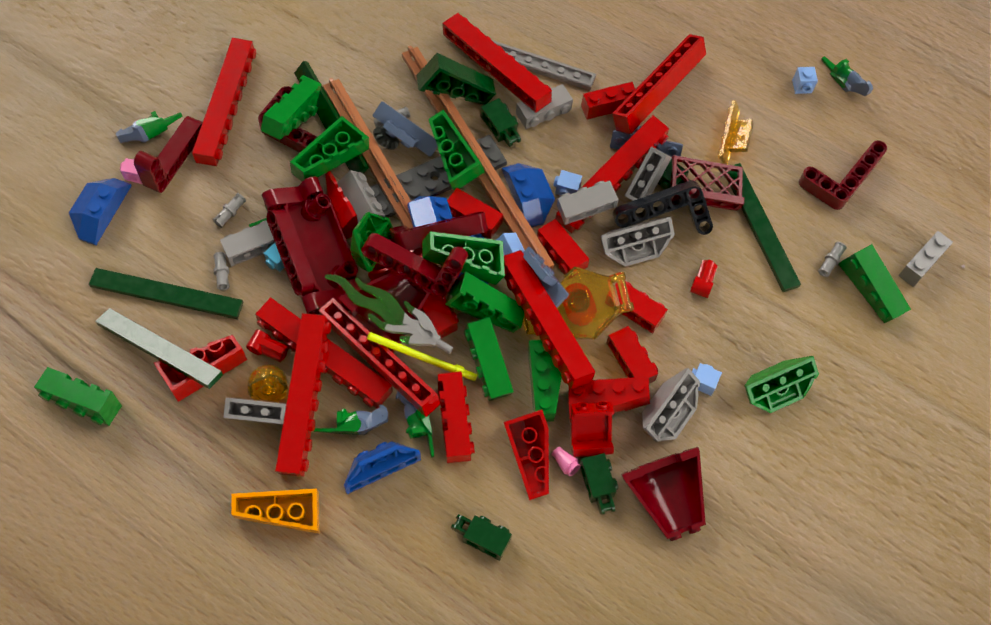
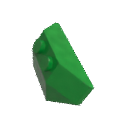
[350,212,393,272]
[744,356,819,413]

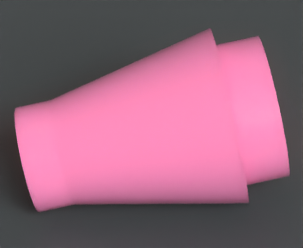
[552,447,581,476]

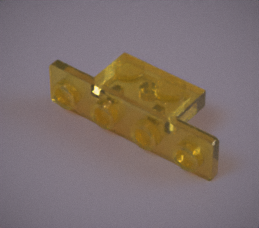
[718,100,754,164]

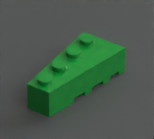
[528,340,562,422]

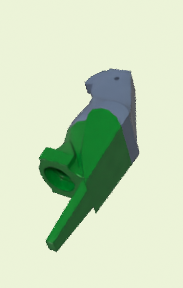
[821,56,873,96]
[115,111,183,143]
[396,391,434,458]
[313,405,389,435]

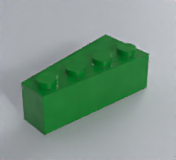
[261,75,321,140]
[428,109,485,190]
[290,116,369,182]
[422,231,505,285]
[838,244,911,323]
[445,271,525,333]
[464,317,514,401]
[34,367,122,426]

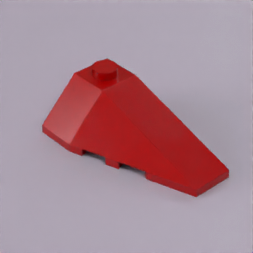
[325,171,358,239]
[504,410,549,500]

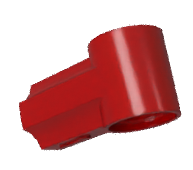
[690,260,718,298]
[246,329,289,363]

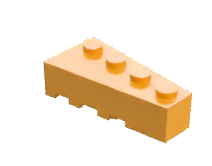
[231,488,320,534]

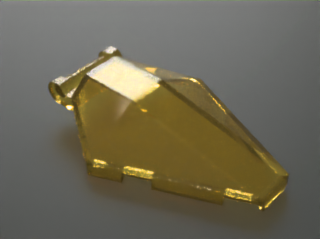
[523,267,634,340]

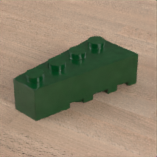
[416,53,496,105]

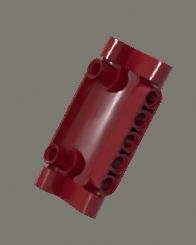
[262,176,361,314]

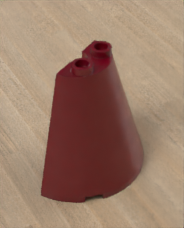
[339,272,431,353]
[621,447,706,541]

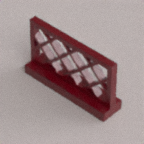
[671,155,744,211]

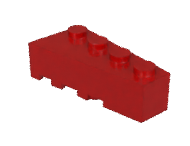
[153,334,247,402]
[438,371,475,463]
[569,377,650,423]

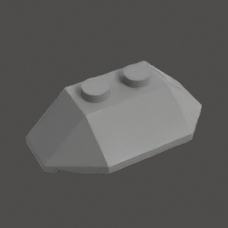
[600,217,675,267]
[642,368,700,442]

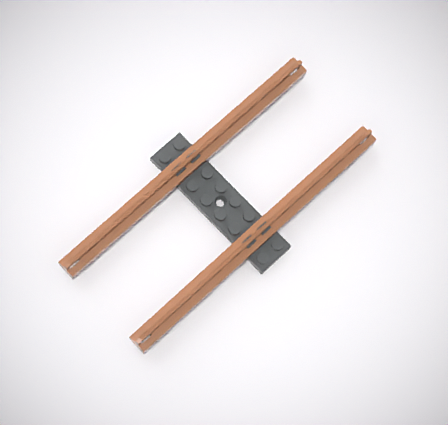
[323,46,555,314]

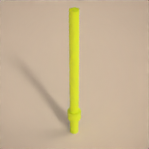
[367,332,477,381]

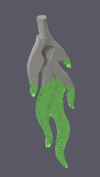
[325,274,453,354]

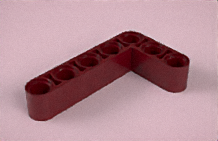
[258,86,317,153]
[134,116,203,193]
[799,140,887,210]
[389,212,488,251]
[361,233,468,297]

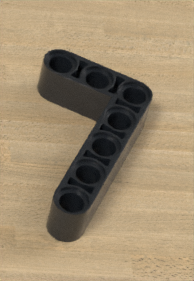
[613,180,713,235]

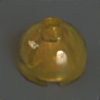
[248,365,288,402]

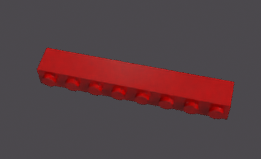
[442,13,552,113]
[612,34,706,134]
[192,38,256,167]
[556,115,669,234]
[504,250,595,390]
[255,297,393,409]
[319,298,441,417]
[275,313,331,477]

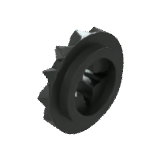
[373,125,400,150]

